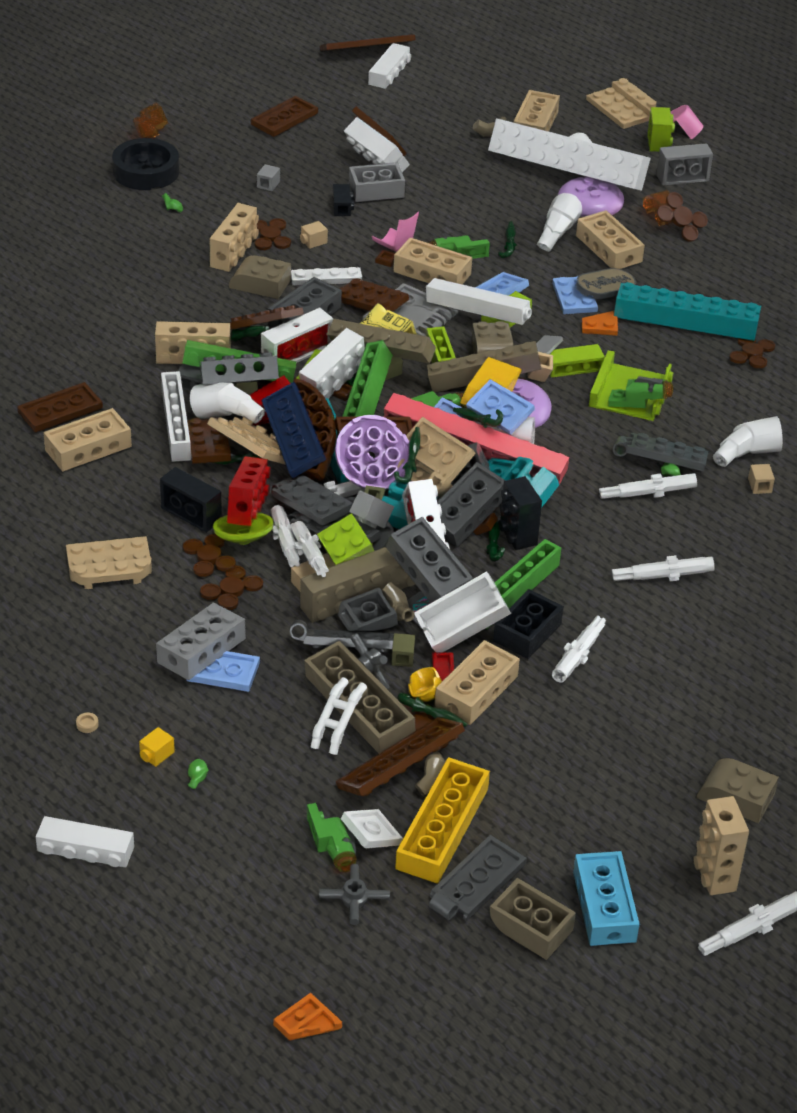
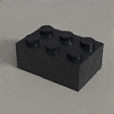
[160,467,222,533]
[498,476,542,550]
[493,589,564,659]

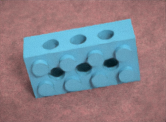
[573,851,640,946]

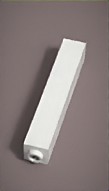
[426,278,532,325]

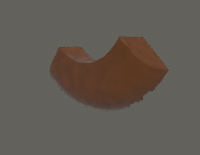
[293,378,336,483]

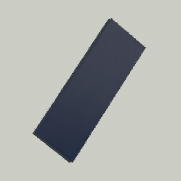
[261,382,327,478]

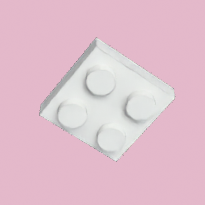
[341,809,403,848]

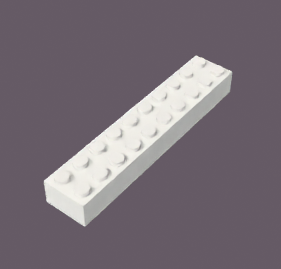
[488,118,650,191]

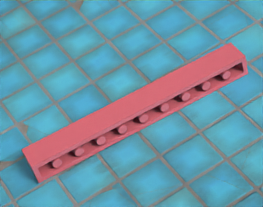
[384,393,569,484]

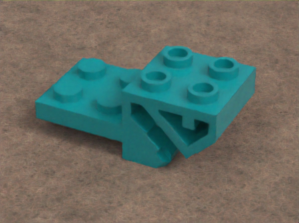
[488,457,560,507]
[382,480,439,530]

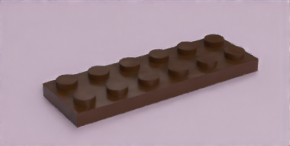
[335,717,465,796]

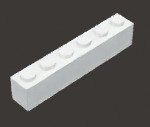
[161,371,191,462]

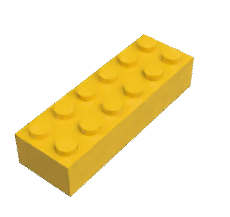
[395,757,490,884]

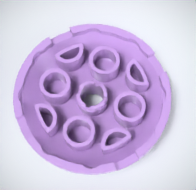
[558,176,624,217]
[512,378,552,428]
[335,415,409,489]

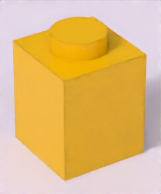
[139,727,175,767]

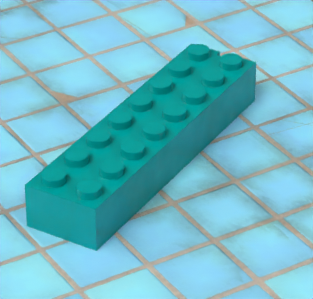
[614,282,761,341]

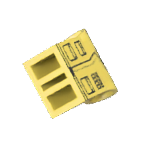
[360,303,417,335]

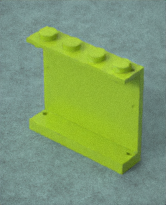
[589,350,674,421]

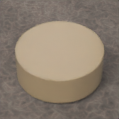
[76,713,98,733]

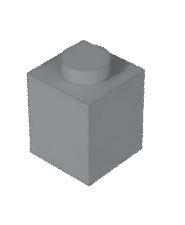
[257,164,280,191]

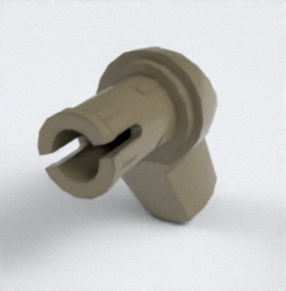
[473,117,508,137]
[382,582,415,622]
[415,752,445,797]

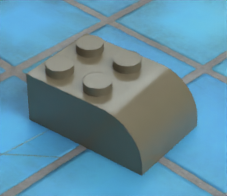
[229,255,291,299]
[472,321,513,354]
[697,758,779,823]
[490,878,576,960]

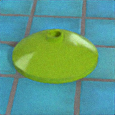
[213,513,274,545]

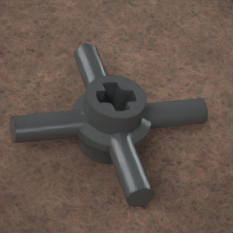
[350,633,390,689]
[319,864,390,925]

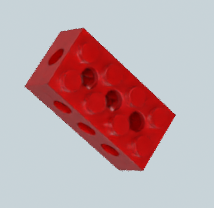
[227,456,271,526]

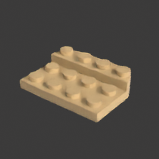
[586,78,656,129]
[207,416,286,465]
[397,417,476,497]
[66,536,152,589]

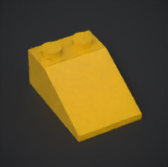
[460,357,522,408]

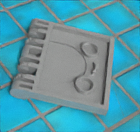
[363,283,459,336]

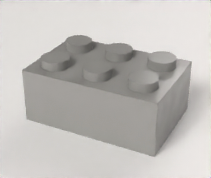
[657,143,713,186]
[349,162,405,202]

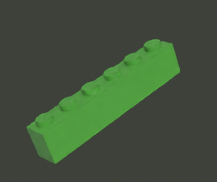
[182,340,296,383]
[343,340,393,417]
[485,539,561,629]

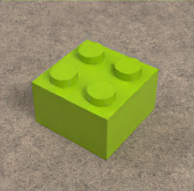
[647,107,675,152]
[317,513,375,565]

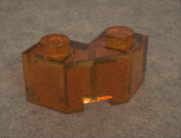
[133,102,168,139]
[643,190,675,226]

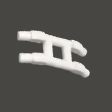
[310,677,367,755]

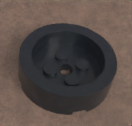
[112,138,179,190]

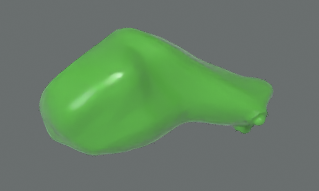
[162,193,183,212]
[661,462,681,477]
[188,759,209,789]

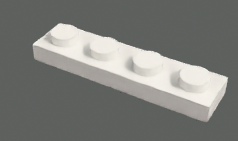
[291,267,362,285]

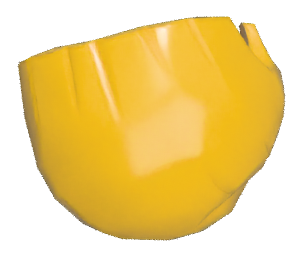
[408,667,442,702]

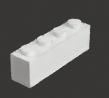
[368,43,411,89]
[36,816,134,868]

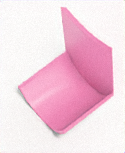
[670,105,703,139]
[372,211,419,252]

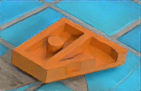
[582,310,618,335]
[273,993,342,1040]

